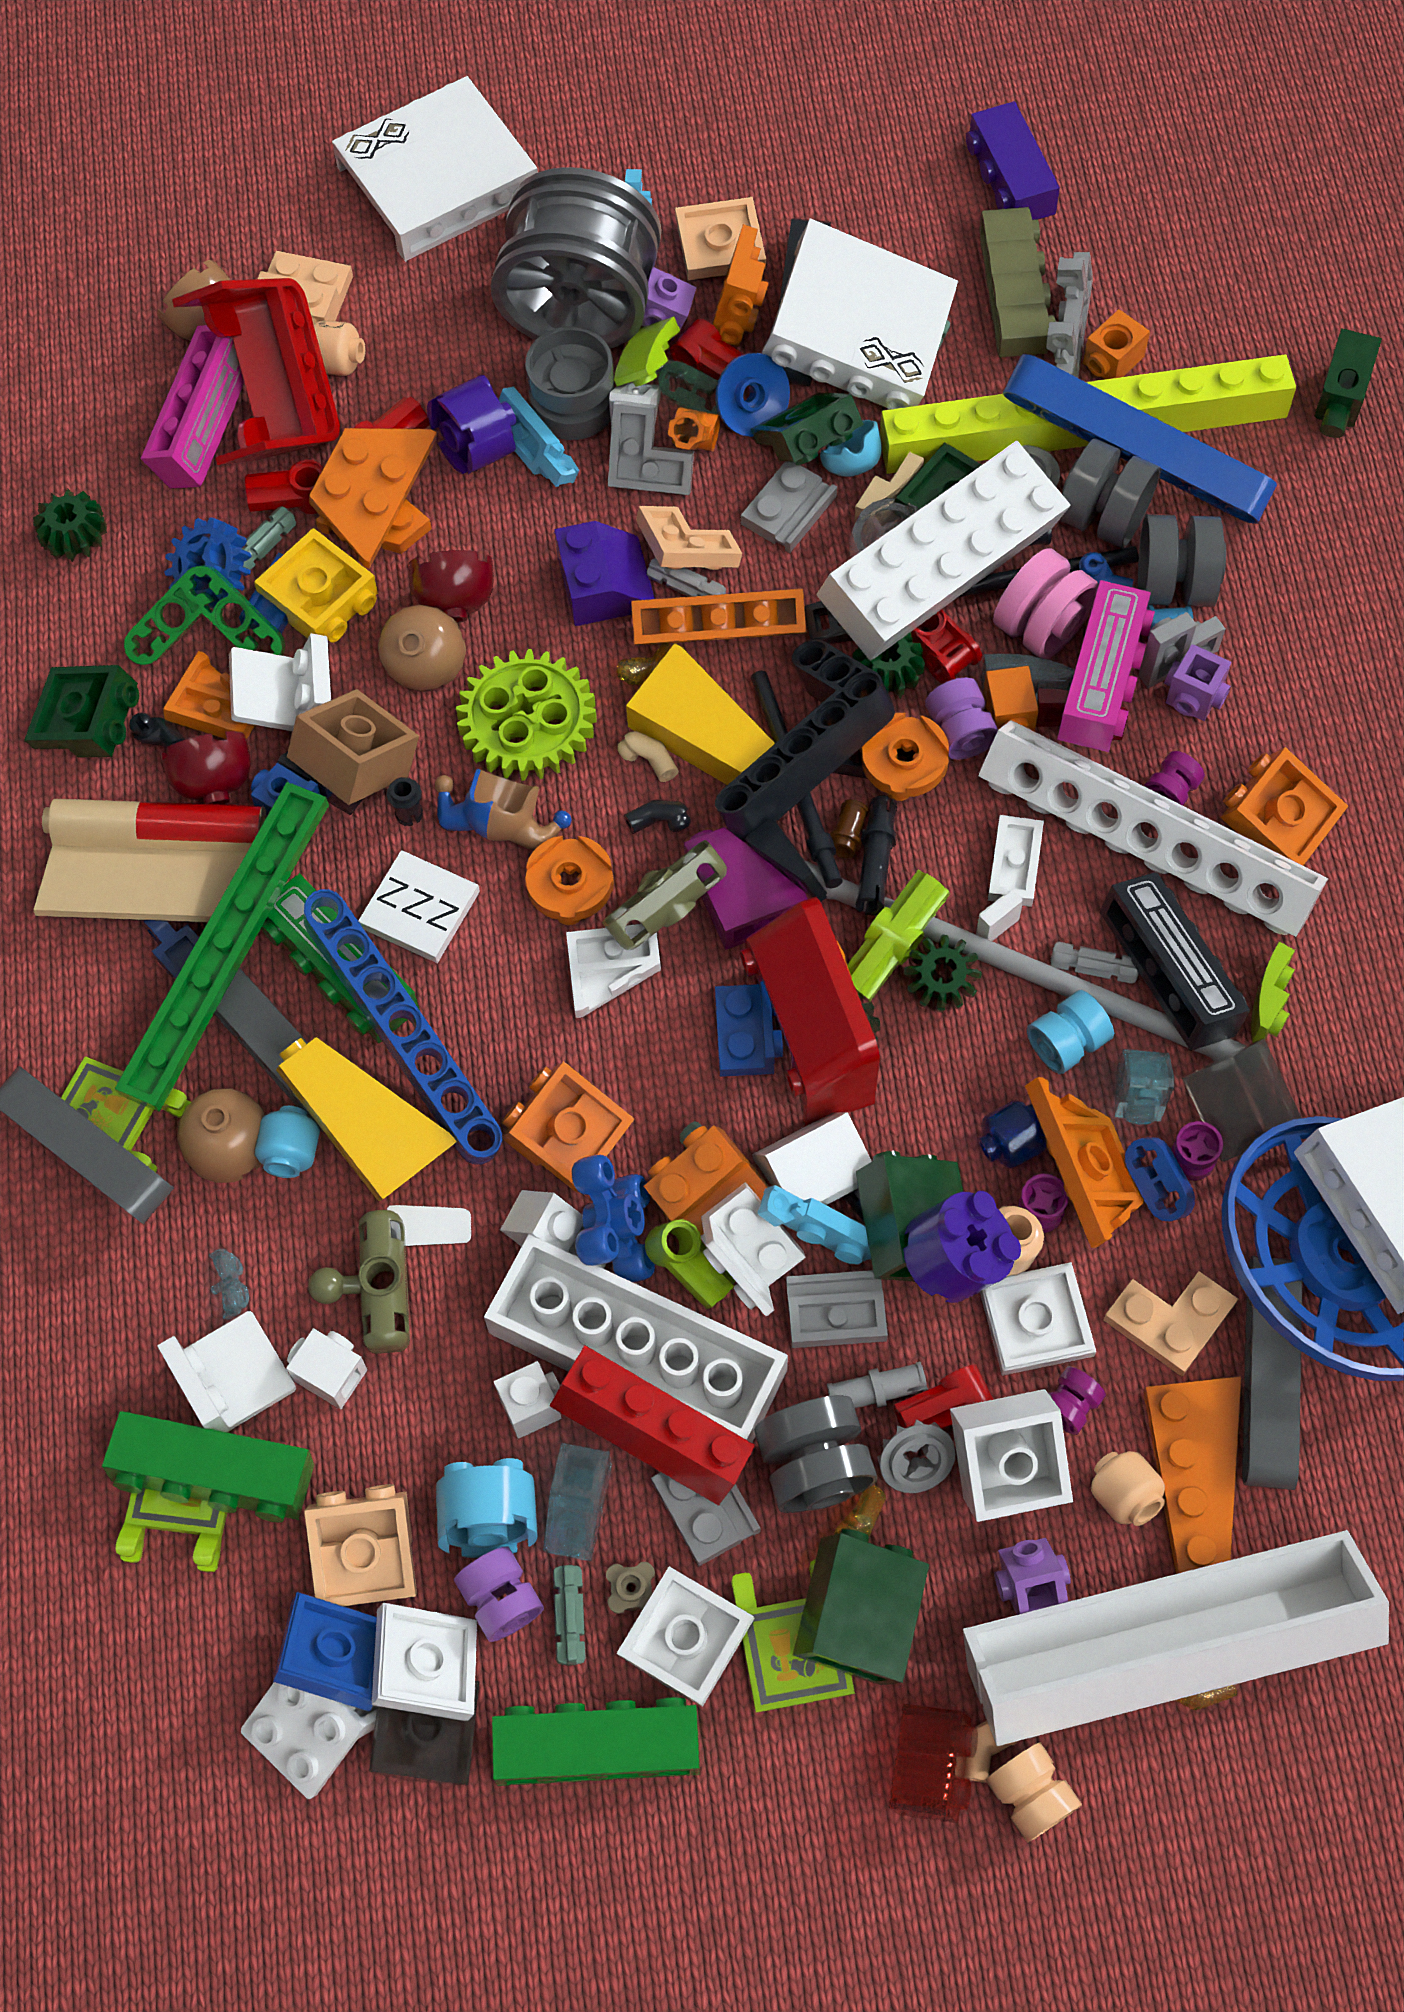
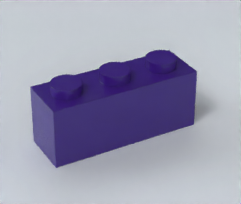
[966,101,1060,220]

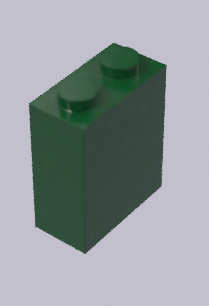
[856,1151,963,1282]
[793,1529,930,1685]

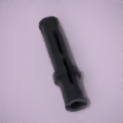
[855,795,898,916]

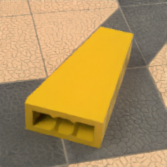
[626,643,775,785]
[276,1037,457,1201]

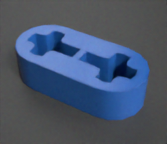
[1125,1137,1195,1222]

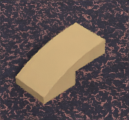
[854,452,924,533]

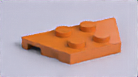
[309,428,437,569]
[1025,1077,1144,1248]

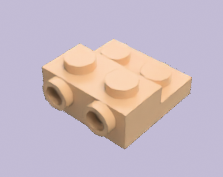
[258,251,353,324]
[304,1484,417,1606]

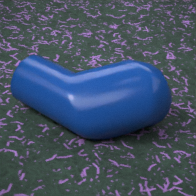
[1079,552,1134,587]

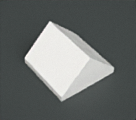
[752,1112,872,1205]

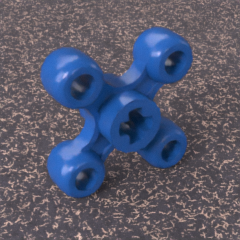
[572,1155,655,1283]

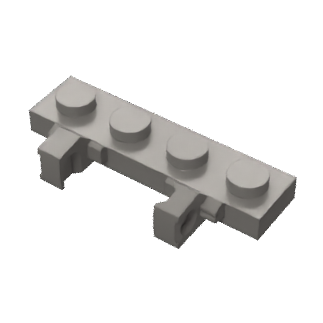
[1046,252,1093,378]

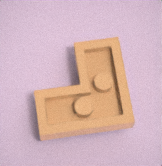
[636,506,742,570]
[1103,1271,1238,1377]

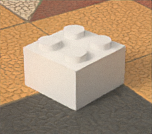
[950,1389,1073,1522]

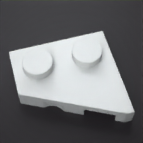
[566,924,661,1018]

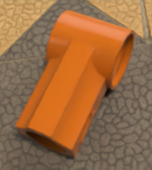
[667,407,720,452]

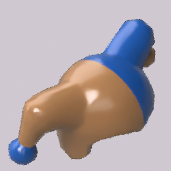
[435,769,572,850]

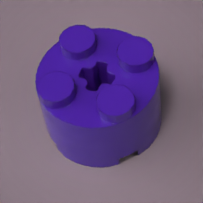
[427,375,516,474]
[903,1191,1021,1303]

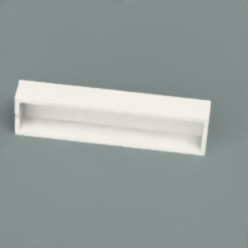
[963,1530,1389,1746]

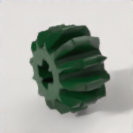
[33,488,107,562]
[852,632,925,699]
[904,934,982,1013]

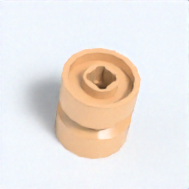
[986,1742,1082,1843]

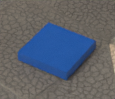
[273,1592,377,1712]

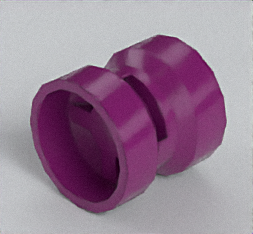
[1144,751,1205,806]
[1171,1121,1223,1181]
[1018,1174,1069,1233]
[1048,1366,1106,1435]

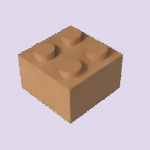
[287,689,419,805]

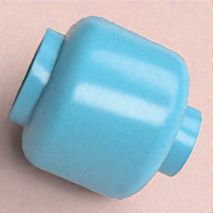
[255,1106,320,1178]

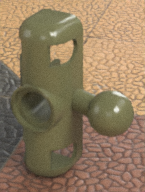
[602,840,727,950]
[307,1210,410,1354]

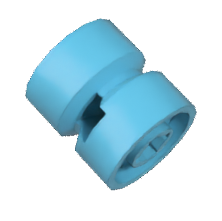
[1026,990,1114,1074]

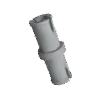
[827,1362,928,1408]

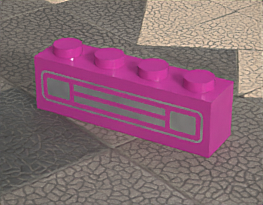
[140,325,244,488]
[1057,580,1155,752]

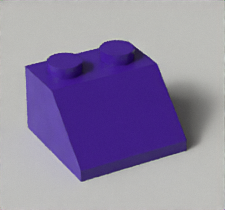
[554,521,655,626]

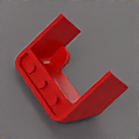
[172,278,340,465]
[739,897,880,1126]

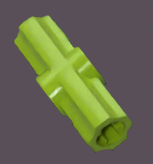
[847,869,950,1002]

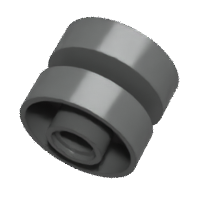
[525,327,615,440]
[1059,438,1161,549]
[1138,514,1226,607]
[754,1395,878,1513]

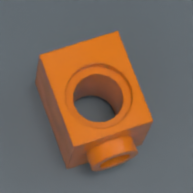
[1083,309,1150,380]
[983,666,1039,732]

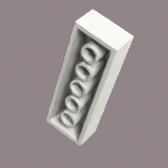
[816,441,1071,661]
[484,1234,788,1443]

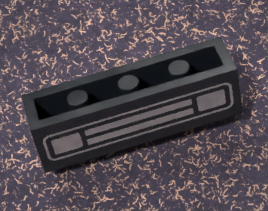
[1099,872,1250,1051]

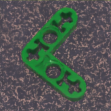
[124,565,285,665]

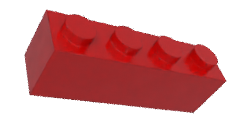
[549,1345,755,1506]

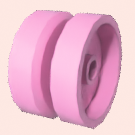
[993,548,1099,660]

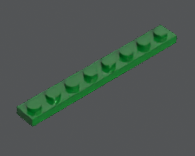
[115,782,329,1112]

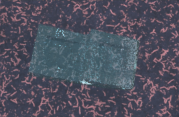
[981,654,1074,698]

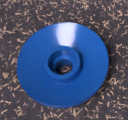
[715,353,790,437]

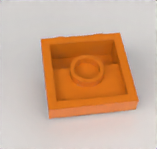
[712,224,768,347]
[1220,747,1348,866]
[501,1061,634,1193]
[643,1125,769,1246]

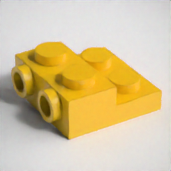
[254,528,378,643]

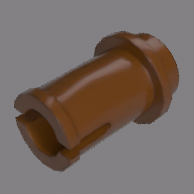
[829,799,869,858]

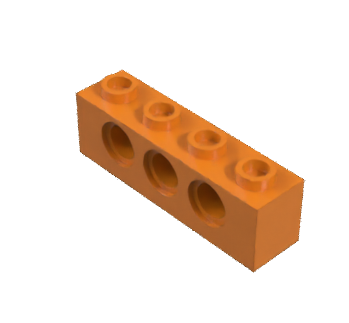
[631,589,806,646]

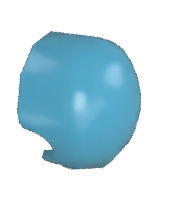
[820,420,882,477]

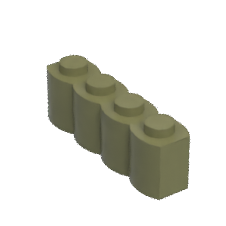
[979,207,1056,357]

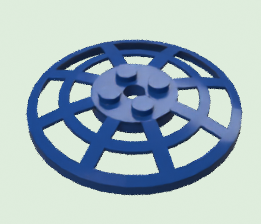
[1221,1116,1404,1381]

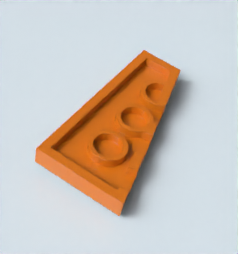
[1143,1376,1241,1574]

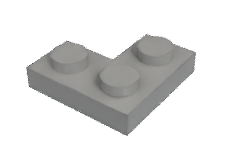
[608,401,694,495]
[1138,612,1226,688]

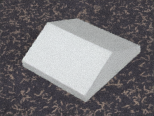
[617,1566,755,1707]

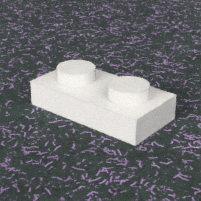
[988,815,1044,907]

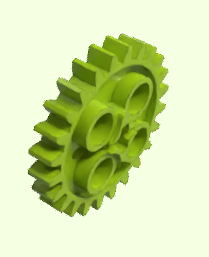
[456,649,597,781]

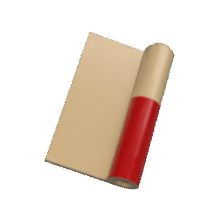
[33,799,267,922]

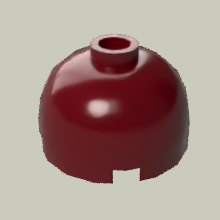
[408,550,494,623]
[159,731,251,804]

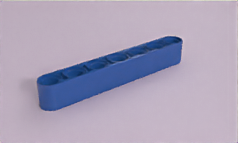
[1003,354,1277,524]
[304,889,502,1165]

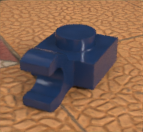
[143,920,199,981]

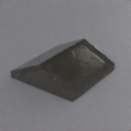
[1182,1038,1302,1162]
[369,1681,480,1786]

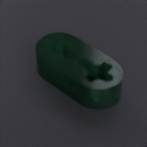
[658,361,721,419]

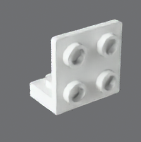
[229,633,331,731]
[701,1182,806,1317]
[157,1311,296,1432]
[241,1682,393,1799]

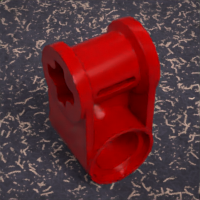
[911,609,982,684]

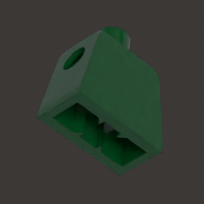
[1314,328,1382,438]

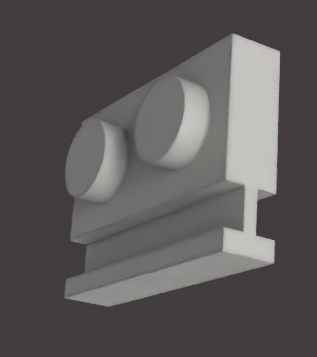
[741,461,837,553]
[786,1270,888,1348]
[651,1472,761,1567]

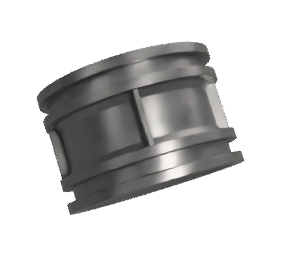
[491,167,661,348]

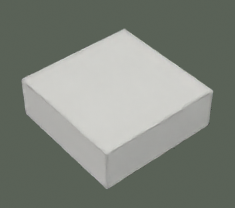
[976,890,1023,941]

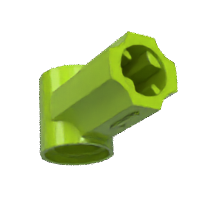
[645,1219,735,1309]

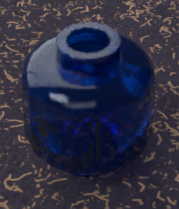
[978,1099,1046,1169]

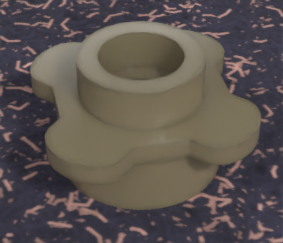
[606,1562,655,1614]

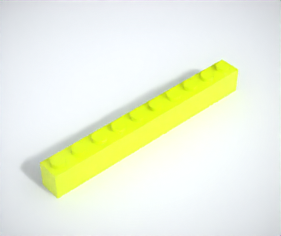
[880,354,1296,474]

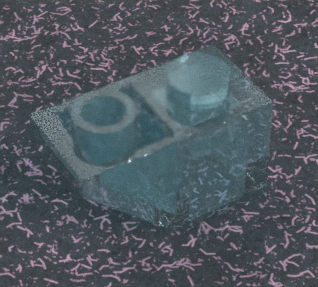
[1114,1049,1174,1125]
[543,1443,612,1562]

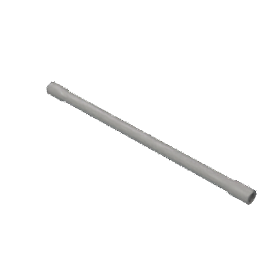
[804,860,1261,1077]

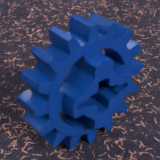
[164,517,252,609]

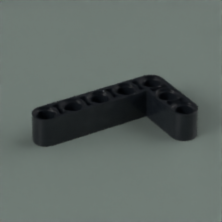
[715,639,895,842]

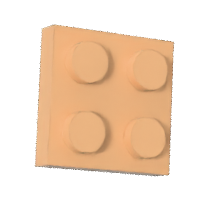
[675,197,766,280]

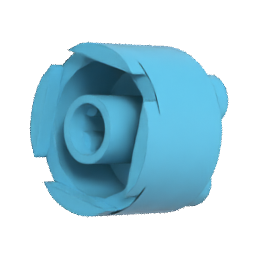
[436,1458,538,1558]

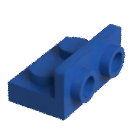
[715,981,783,1077]

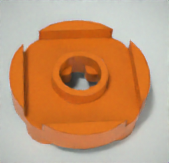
[861,713,949,801]
[525,836,614,925]

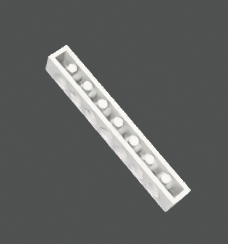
[978,720,1328,937]

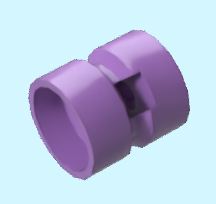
[925,677,998,760]
[454,1546,544,1642]

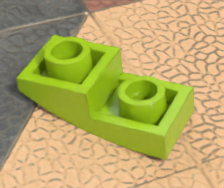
[614,316,680,387]
[1251,942,1295,1047]

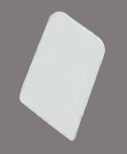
[387,1205,471,1246]

